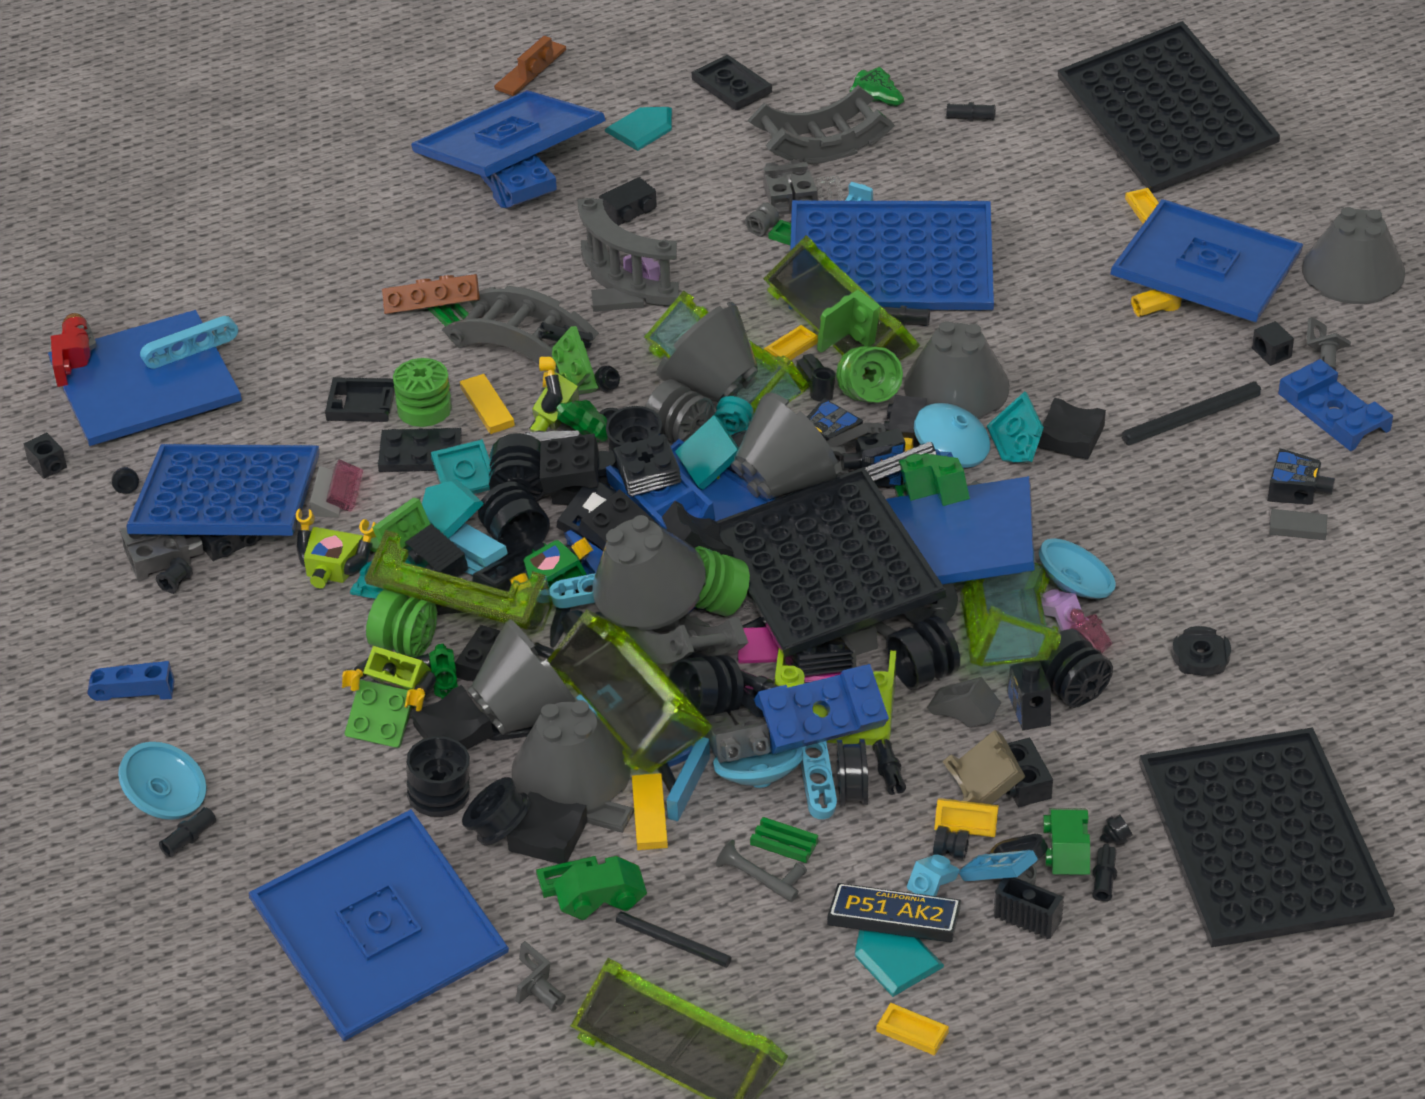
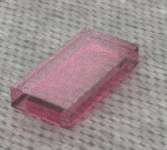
[326,459,363,512]

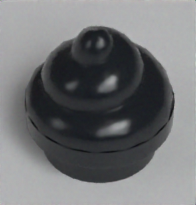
[594,365,620,392]
[111,467,139,494]
[1100,814,1133,845]

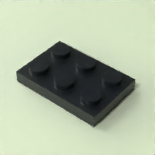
[691,54,772,110]
[378,428,462,472]

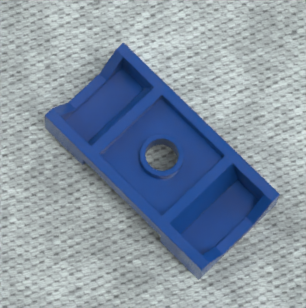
[1278,359,1393,452]
[606,465,715,529]
[754,664,889,755]

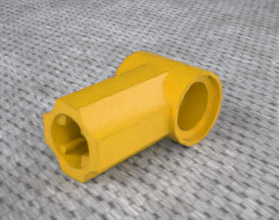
[1131,289,1182,317]

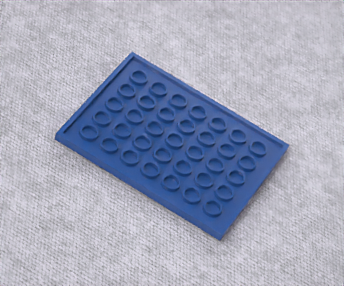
[789,200,994,310]

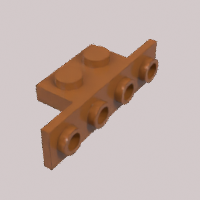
[494,36,566,96]
[382,274,480,314]

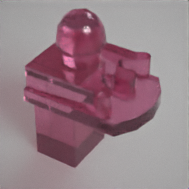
[1070,608,1113,653]

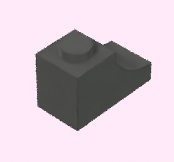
[927,677,1001,727]

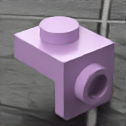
[623,255,660,281]
[1034,589,1084,631]

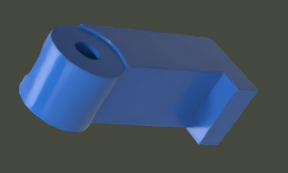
[87,661,175,701]

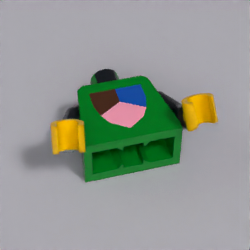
[510,537,593,605]

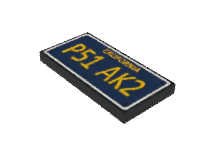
[827,883,961,943]

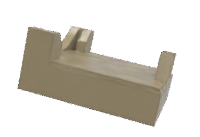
[943,730,1025,804]

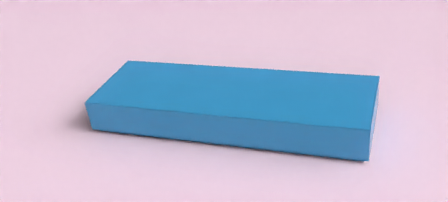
[667,736,710,821]
[959,850,1038,881]

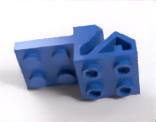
[480,154,557,209]

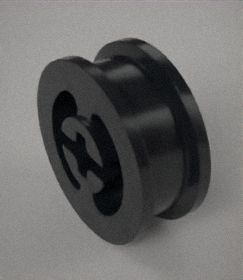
[836,739,868,807]
[462,777,531,846]

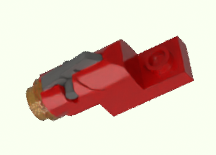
[51,313,97,387]

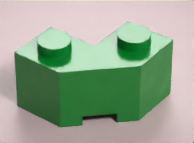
[899,453,970,506]
[1043,808,1090,875]
[553,856,647,920]

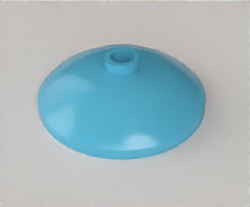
[914,403,990,468]
[1039,539,1116,599]
[118,742,206,820]
[713,747,803,788]

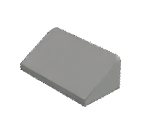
[310,466,348,517]

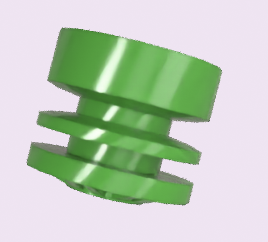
[836,346,903,403]
[393,358,452,427]
[694,546,750,617]
[366,589,437,657]

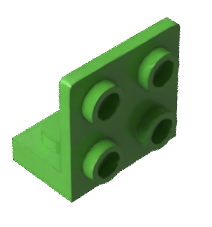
[817,289,881,353]
[552,326,598,394]
[371,498,430,557]
[345,680,416,748]

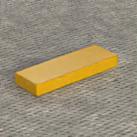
[460,374,515,434]
[632,773,668,850]

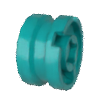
[714,396,753,435]

